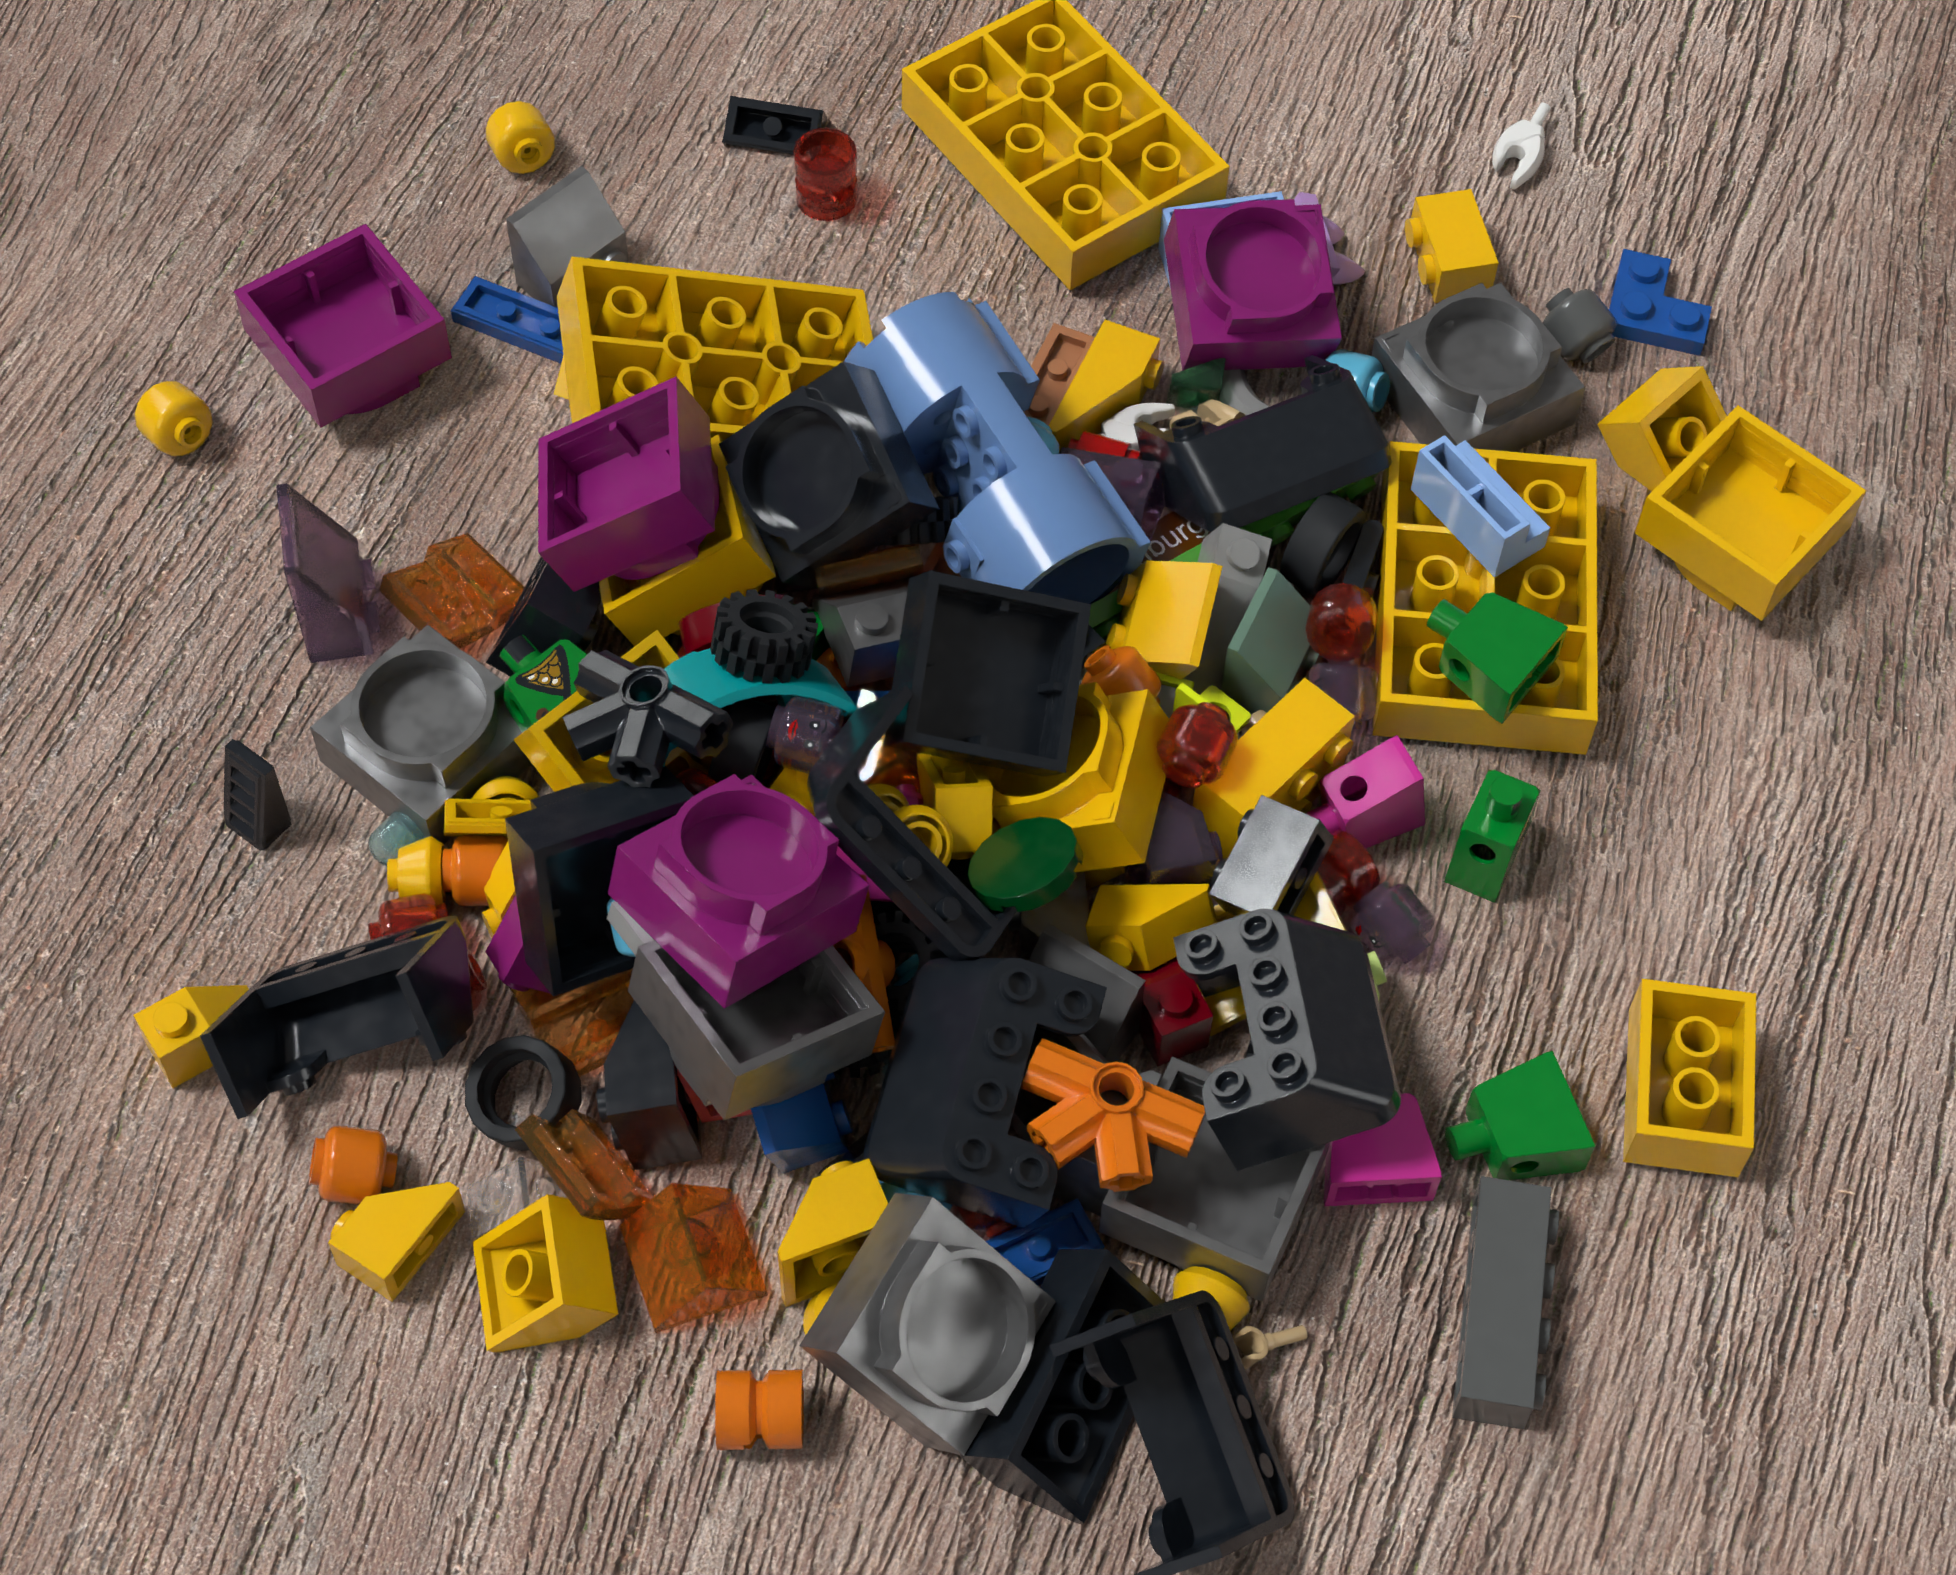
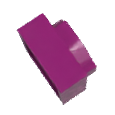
[1164,199,1342,372]
[234,223,452,428]
[538,376,719,592]
[608,774,869,1009]

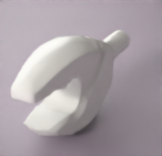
[1492,103,1551,190]
[1098,403,1175,451]

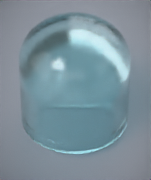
[368,811,425,866]

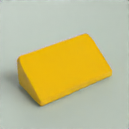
[444,798,532,837]

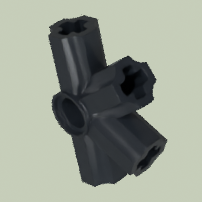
[563,650,733,787]

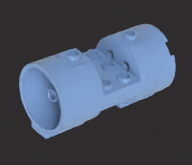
[844,292,1151,604]

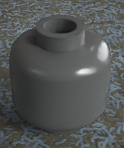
[1543,288,1617,364]

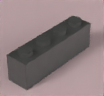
[1452,1176,1559,1429]

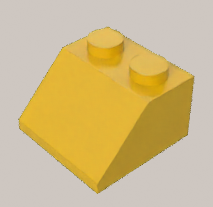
[1597,366,1727,492]
[1105,560,1223,686]
[778,1158,888,1307]
[473,1194,618,1353]

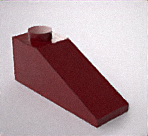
[1131,957,1213,1067]

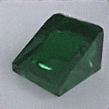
[1166,358,1226,410]

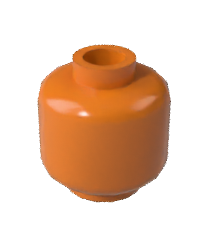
[1080,645,1162,704]
[442,835,508,906]
[309,1125,398,1205]

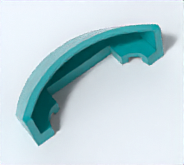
[663,648,857,766]

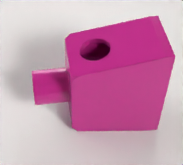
[1305,735,1425,854]
[1324,1093,1442,1206]

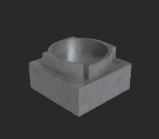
[1372,283,1585,452]
[310,625,532,844]
[628,940,885,1120]
[1099,1057,1330,1302]
[799,1193,1056,1456]

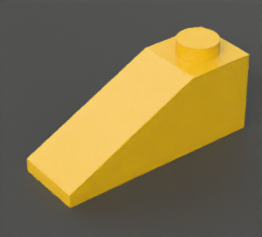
[1049,319,1164,454]

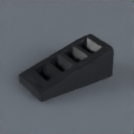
[223,739,292,850]

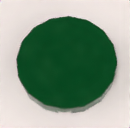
[968,817,1084,912]

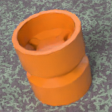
[715,1369,804,1450]

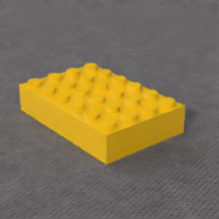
[902,0,1230,290]
[557,256,873,440]
[1372,441,1598,755]

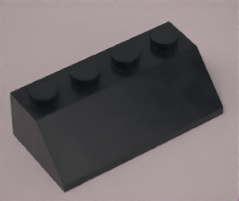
[959,1249,1165,1524]

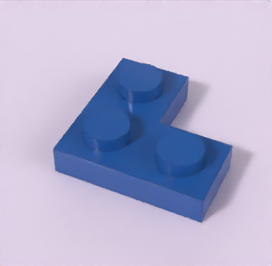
[1609,249,1712,356]

